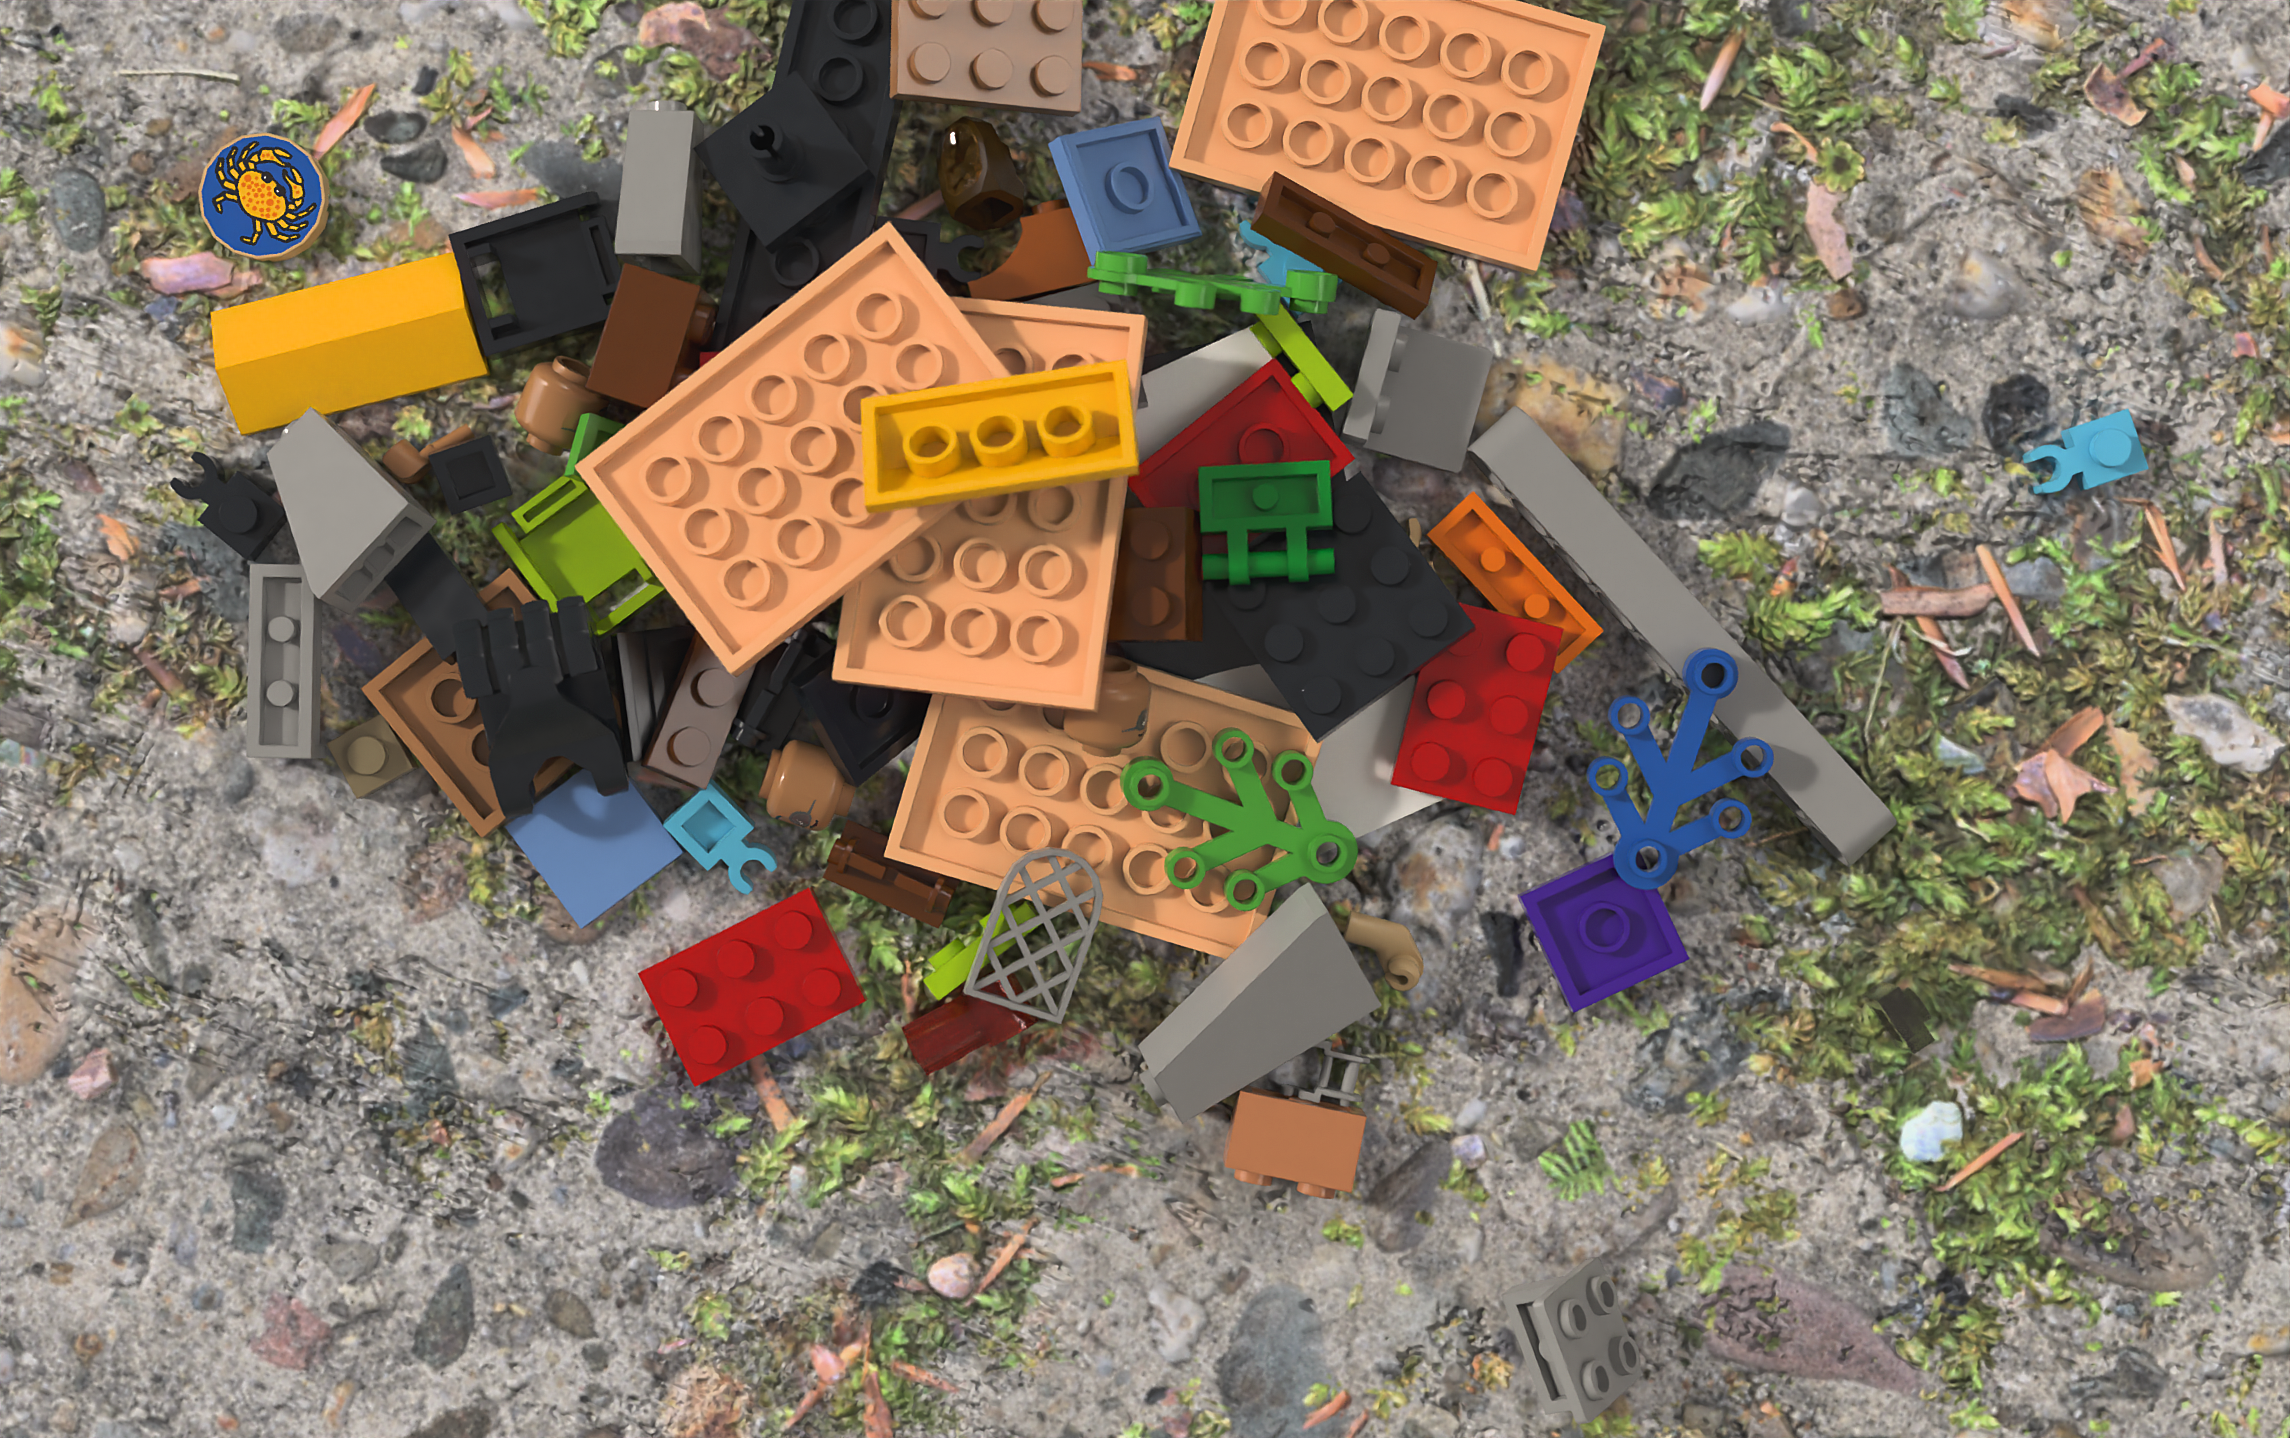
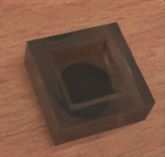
[1862,981,1935,1054]

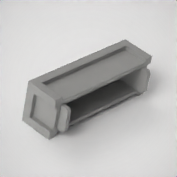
[246,564,326,759]

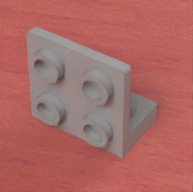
[1338,308,1493,474]

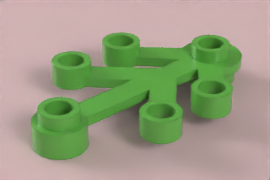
[1087,250,1338,315]
[1120,727,1358,911]

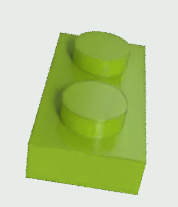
[1249,303,1354,412]
[923,900,1042,1001]

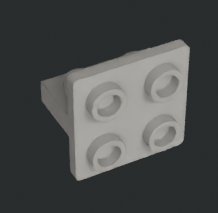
[1501,1257,1642,1424]

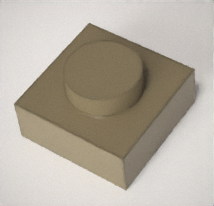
[326,714,419,799]

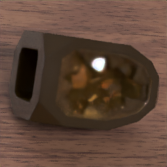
[936,116,1024,231]

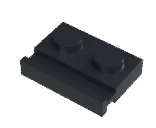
[610,625,723,763]

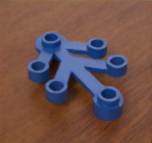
[1586,647,1774,890]

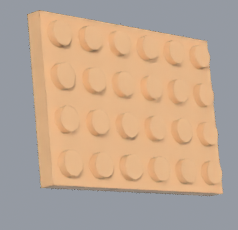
[1168,0,1606,275]
[574,222,1010,677]
[832,296,1148,713]
[884,654,1323,959]

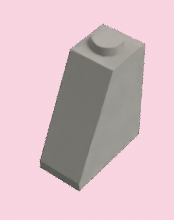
[615,100,704,276]
[267,407,437,615]

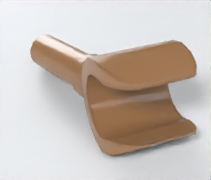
[382,423,475,484]

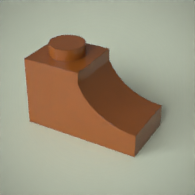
[968,199,1099,303]

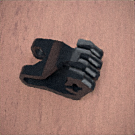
[452,596,629,819]

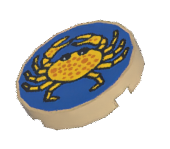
[198,132,331,262]

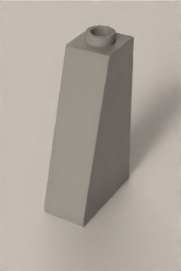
[1138,882,1382,1124]

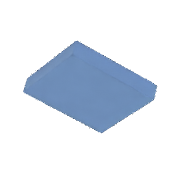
[1048,116,1202,266]
[505,768,687,929]

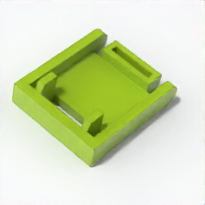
[491,475,668,642]

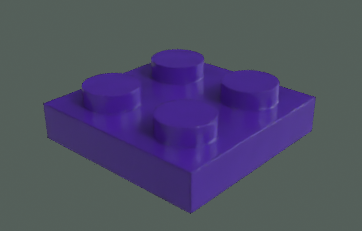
[1517,850,1689,1013]

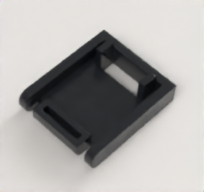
[448,191,622,361]

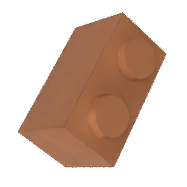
[1223,1085,1367,1199]

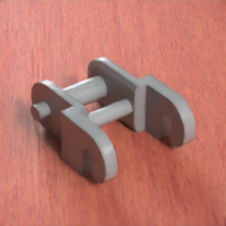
[1279,1038,1371,1107]

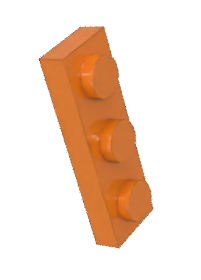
[1424,491,1604,675]

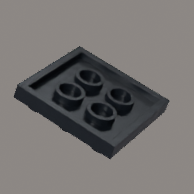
[1203,471,1476,743]

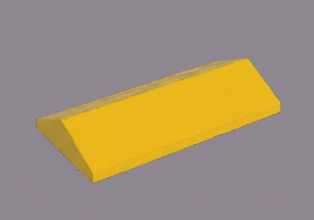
[210,252,490,437]
[861,359,1139,514]

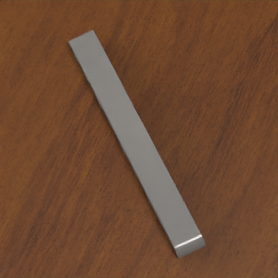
[1467,406,1897,867]

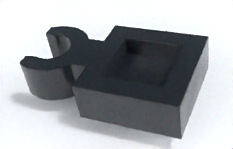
[874,216,984,286]
[170,451,288,561]

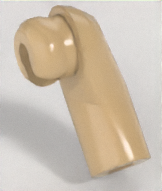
[1343,911,1424,991]

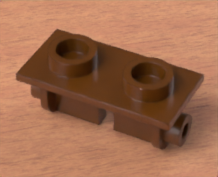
[822,819,960,929]

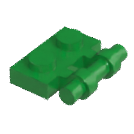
[1198,460,1335,585]

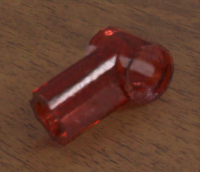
[901,964,1040,1075]

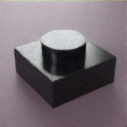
[428,432,513,516]

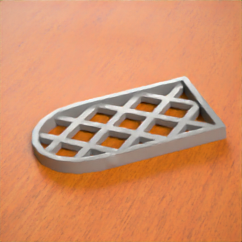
[963,847,1103,1024]

